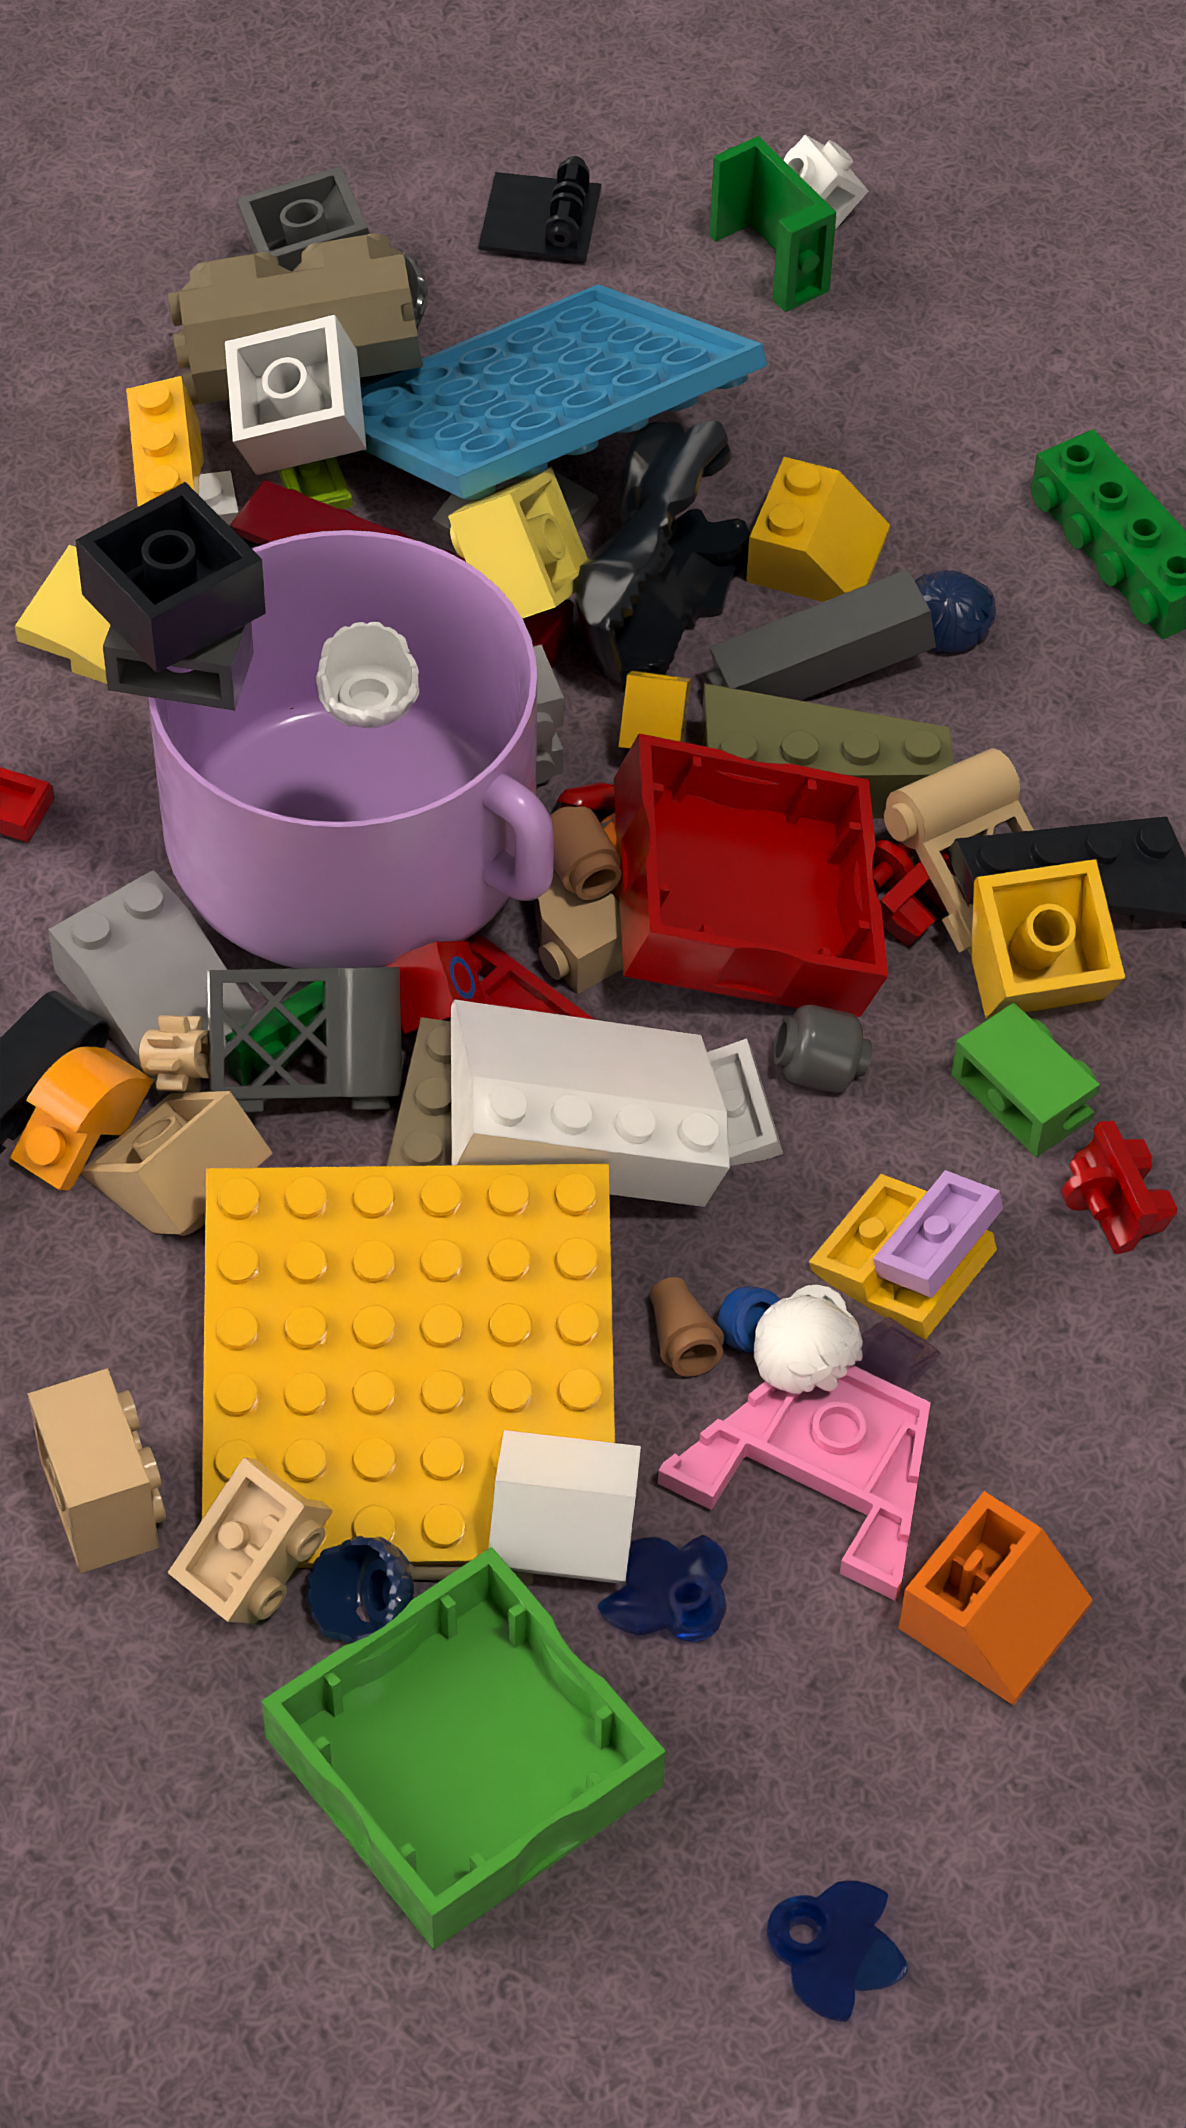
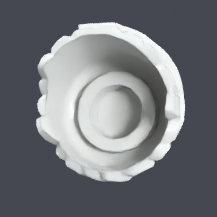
[316,622,419,728]
[754,1295,863,1394]

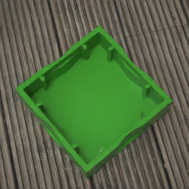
[261,1547,666,1950]

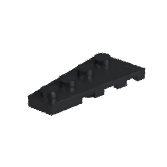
[947,816,1186,929]

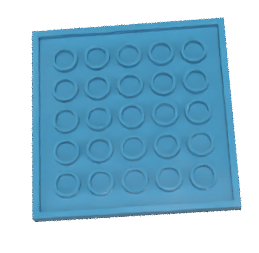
[360,284,768,500]

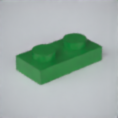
[225,981,324,1086]

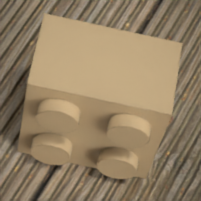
[28,1368,167,1573]

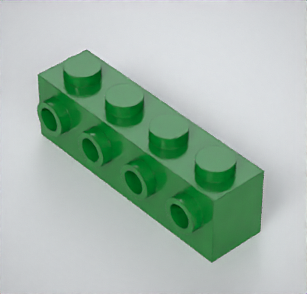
[1030,429,1186,639]

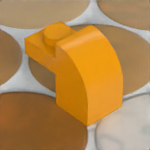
[10,1047,154,1190]

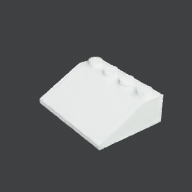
[451,999,730,1207]

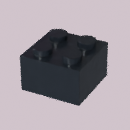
[75,482,266,673]

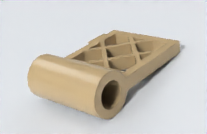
[884,748,1034,957]

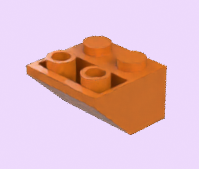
[898,1491,1093,1706]

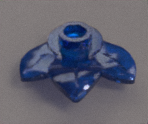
[597,1535,728,1642]
[766,1881,909,2022]

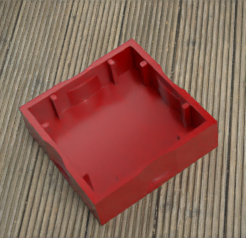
[614,733,888,1017]

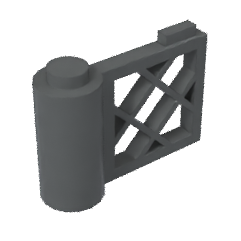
[207,967,402,1112]

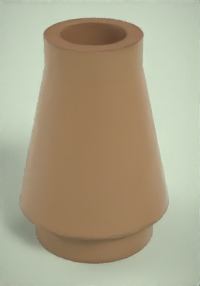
[649,1277,724,1377]

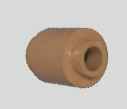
[550,806,622,900]

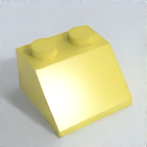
[448,467,588,618]

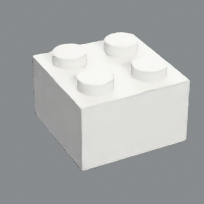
[225,315,366,475]

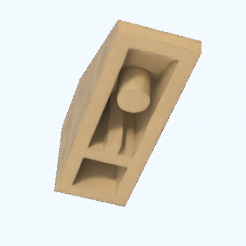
[532,869,623,994]

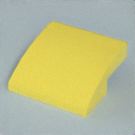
[15,545,110,684]

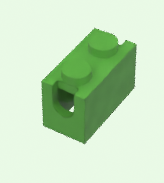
[951,1002,1100,1158]

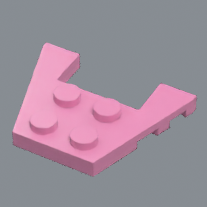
[658,1365,931,1601]

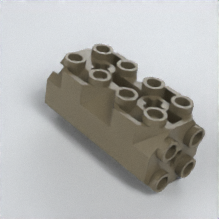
[168,233,423,405]

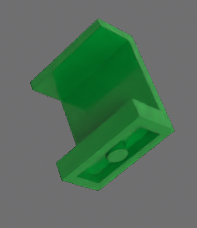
[709,136,837,313]

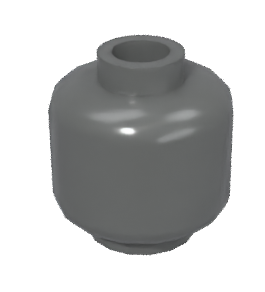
[773,1005,872,1093]

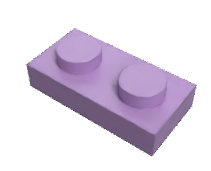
[873,1170,1003,1298]

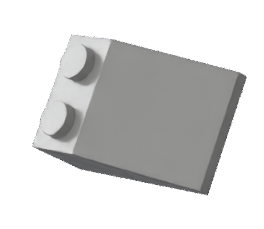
[48,870,255,1095]

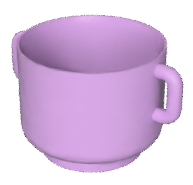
[148,530,554,969]

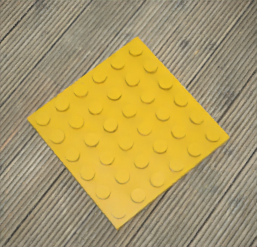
[202,1164,615,1568]

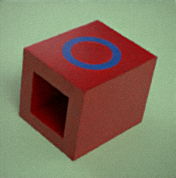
[385,941,486,1034]

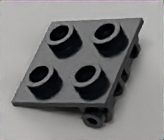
[479,156,602,262]

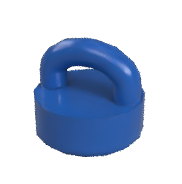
[716,1286,780,1354]

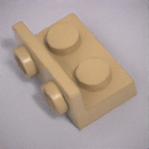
[168,1457,333,1624]

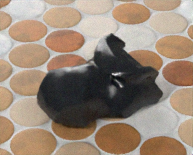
[576,421,751,683]

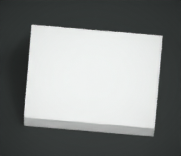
[488,1430,641,1584]

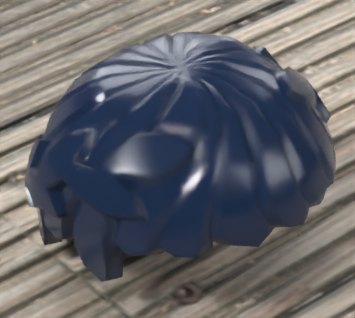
[915,570,996,653]
[306,1536,414,1643]

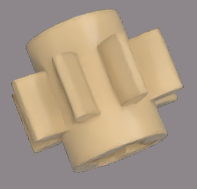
[139,1015,209,1092]

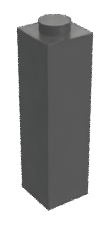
[706,569,936,701]

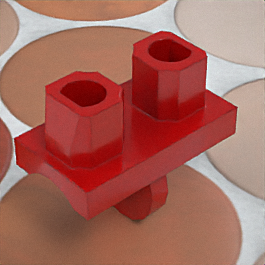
[873,840,957,947]
[1061,1121,1178,1254]

